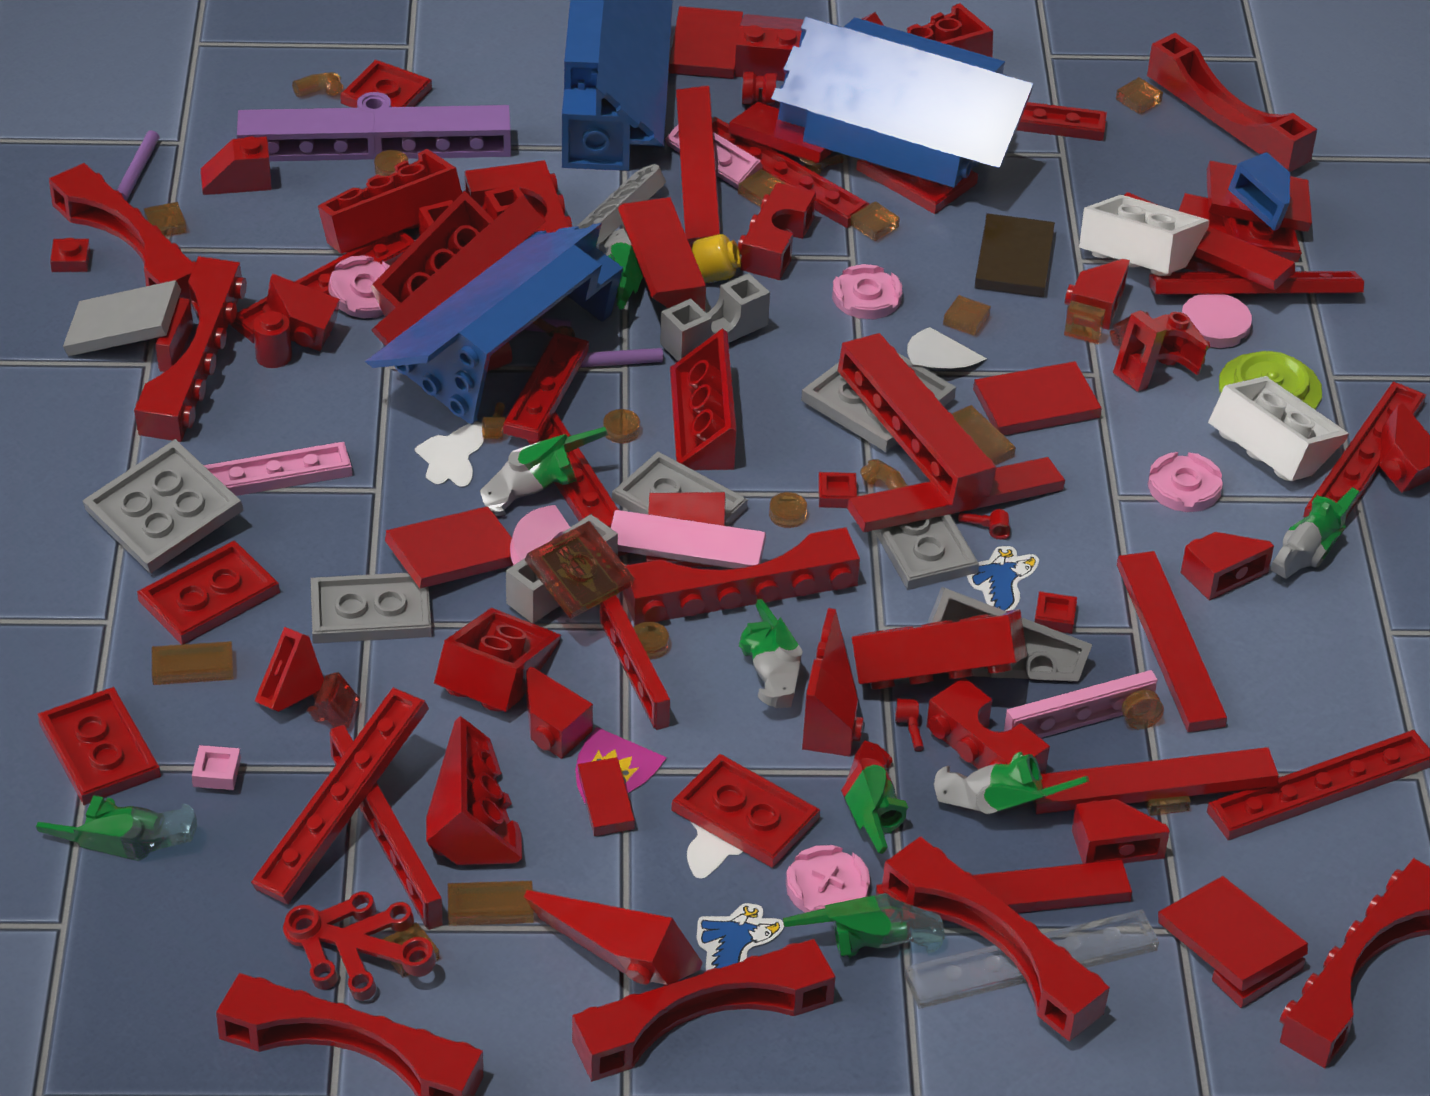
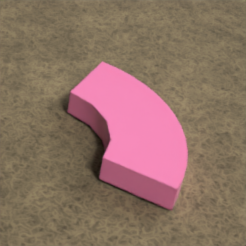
[510,505,570,565]

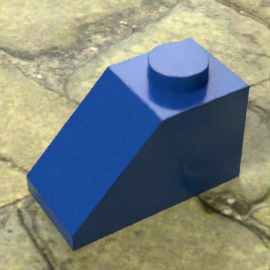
[1228,152,1290,231]

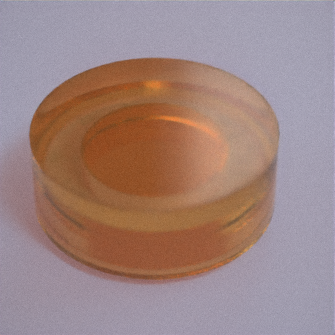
[374,150,408,176]
[603,409,640,443]
[769,492,807,528]
[633,622,669,660]
[1121,690,1164,730]

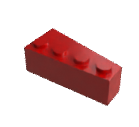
[907,3,993,58]
[318,149,462,254]
[852,609,1027,690]

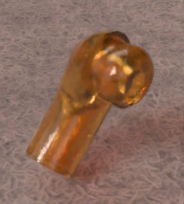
[292,72,343,97]

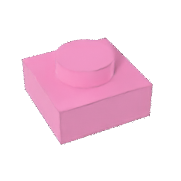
[192,745,241,790]

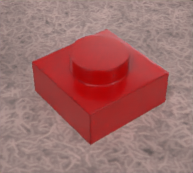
[50,238,90,272]

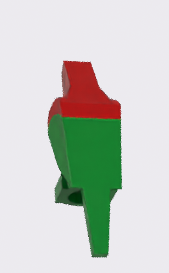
[841,740,908,854]

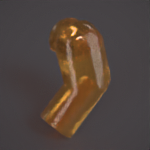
[860,459,908,490]

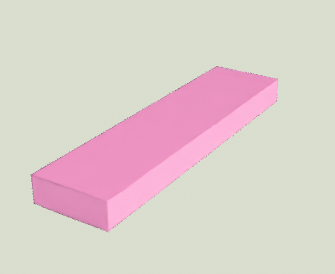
[204,442,352,496]
[611,510,766,569]
[1004,670,1158,738]

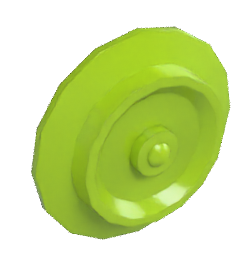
[1219,351,1322,410]

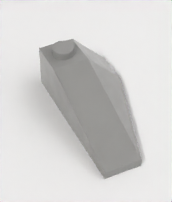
[928,587,1092,681]

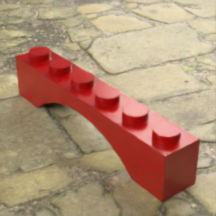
[1147,33,1317,172]
[49,163,196,299]
[134,256,247,442]
[623,527,860,626]
[882,836,1110,1042]
[1279,858,1430,1069]
[572,939,836,1082]
[216,973,484,1096]

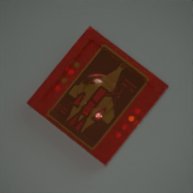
[525,521,635,619]

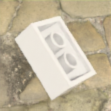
[1079,195,1210,276]
[1208,376,1349,481]

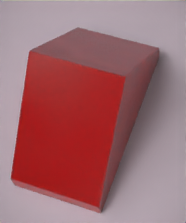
[255,627,327,712]

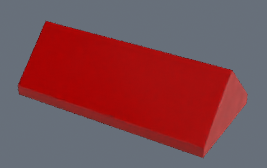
[370,190,494,317]
[618,197,706,311]
[670,328,736,470]

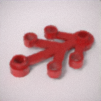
[283,891,436,1001]

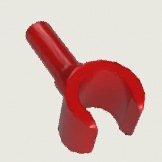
[958,509,1010,540]
[895,699,924,751]

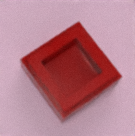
[818,472,857,508]
[1034,591,1077,634]

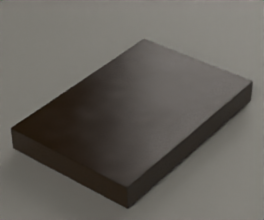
[974,213,1055,297]

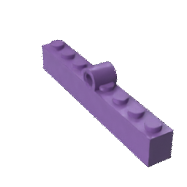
[237,92,511,161]

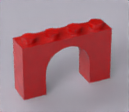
[464,160,572,238]

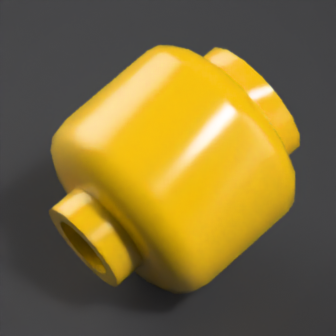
[692,234,741,283]

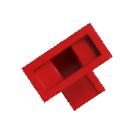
[1113,310,1210,392]

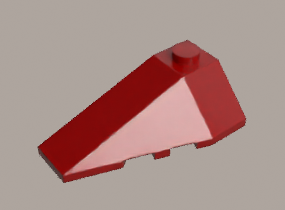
[802,608,864,757]
[426,716,522,865]
[524,890,703,985]

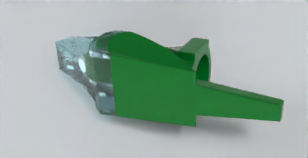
[36,795,197,861]
[782,893,945,958]

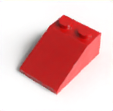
[734,14,804,81]
[434,607,561,712]

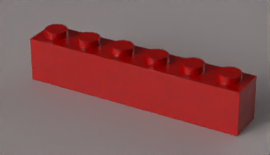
[837,333,996,506]

